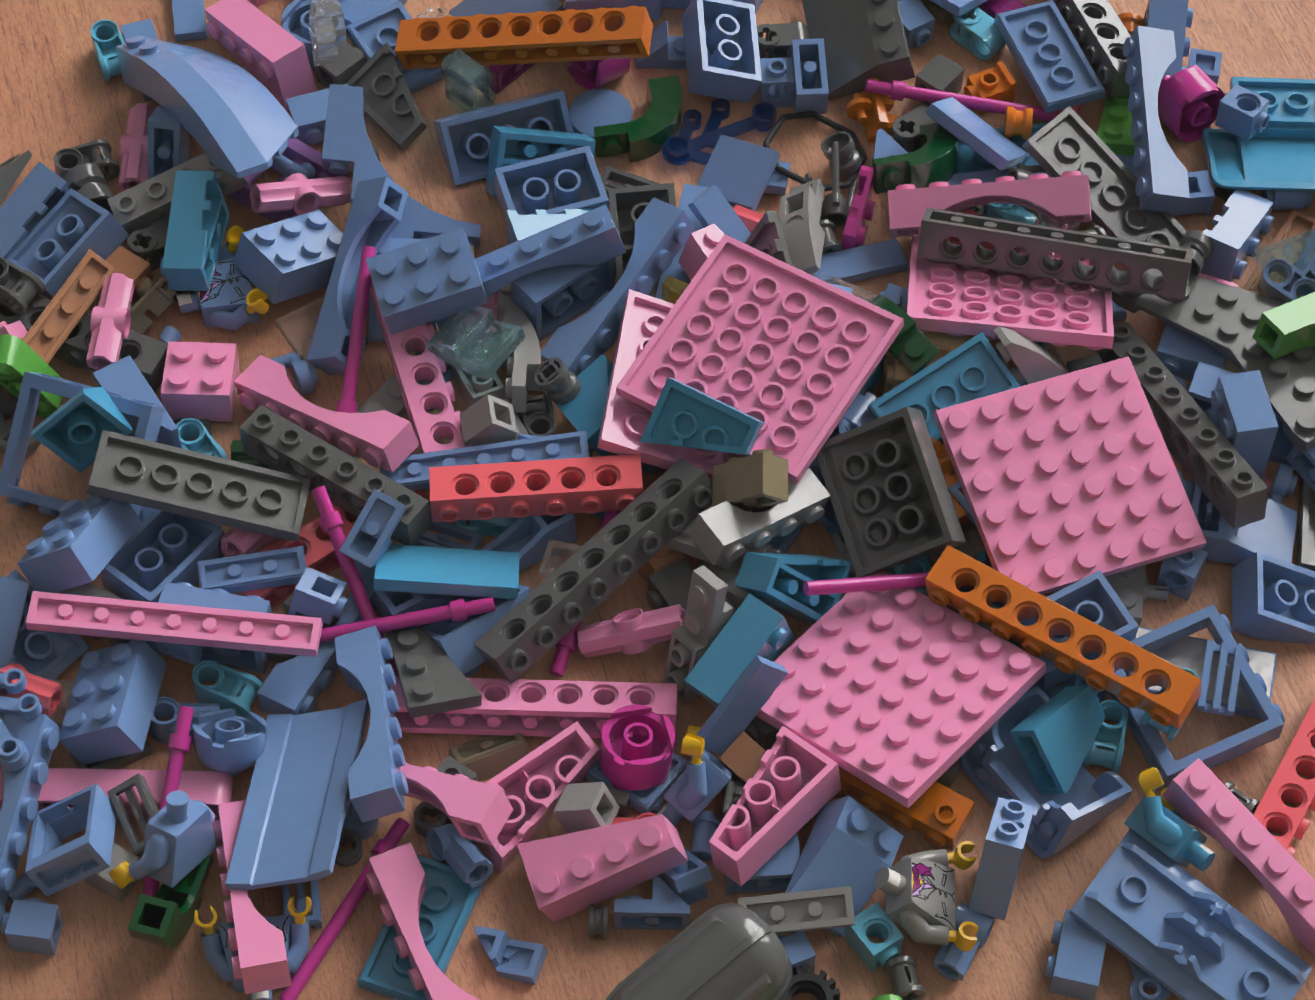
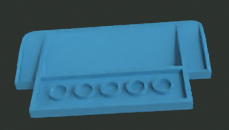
[1201,77,1315,192]

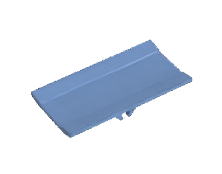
[225,698,370,890]
[1069,829,1313,1000]

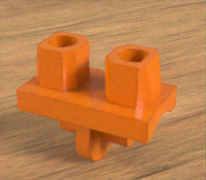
[846,78,899,143]

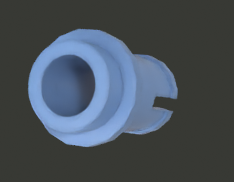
[690,811,720,861]

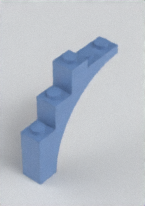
[322,84,481,249]

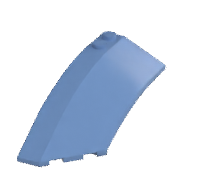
[116,36,299,179]

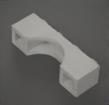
[688,468,831,566]

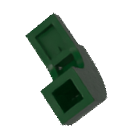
[594,75,682,163]
[872,123,958,194]
[869,295,941,376]
[127,855,213,948]

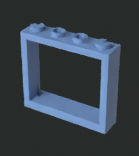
[0,372,165,517]
[1098,604,1285,789]

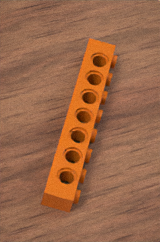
[395,6,653,70]
[925,545,1202,729]

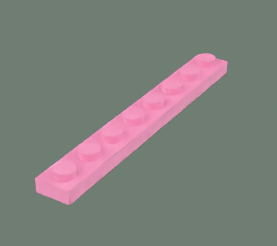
[25,591,323,657]

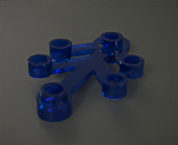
[662,98,777,165]

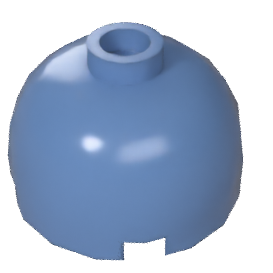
[193,709,267,776]

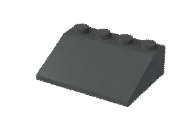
[802,0,915,100]
[816,407,966,577]

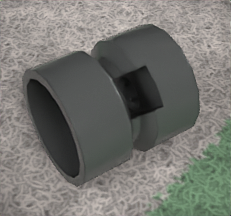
[63,163,114,215]

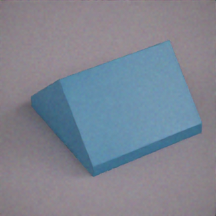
[31,387,132,473]

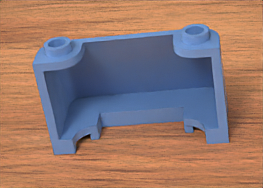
[958,686,1133,858]

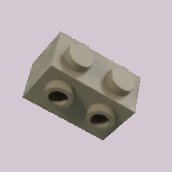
[712,449,788,512]

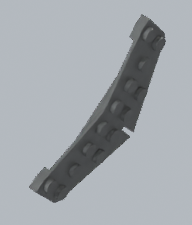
[1111,268,1315,453]

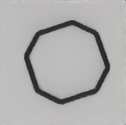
[763,111,867,191]

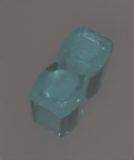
[441,49,494,112]

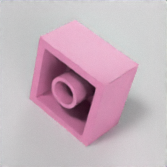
[160,341,240,422]

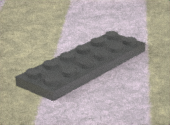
[1023,106,1187,247]
[87,430,311,542]

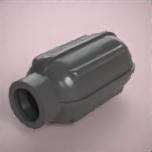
[606,903,792,1000]

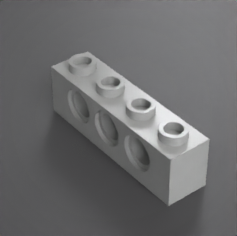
[107,152,249,235]

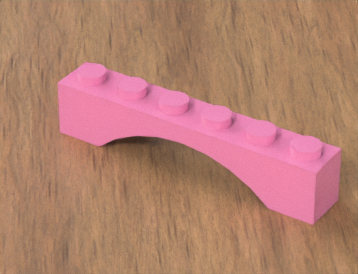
[888,171,1092,237]
[234,355,419,473]
[349,752,513,845]
[1162,758,1315,958]
[213,800,292,994]
[365,842,480,1000]

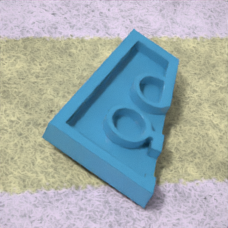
[640,377,764,455]

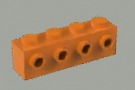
[837,766,975,850]

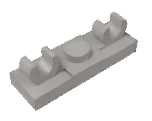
[738,886,856,934]

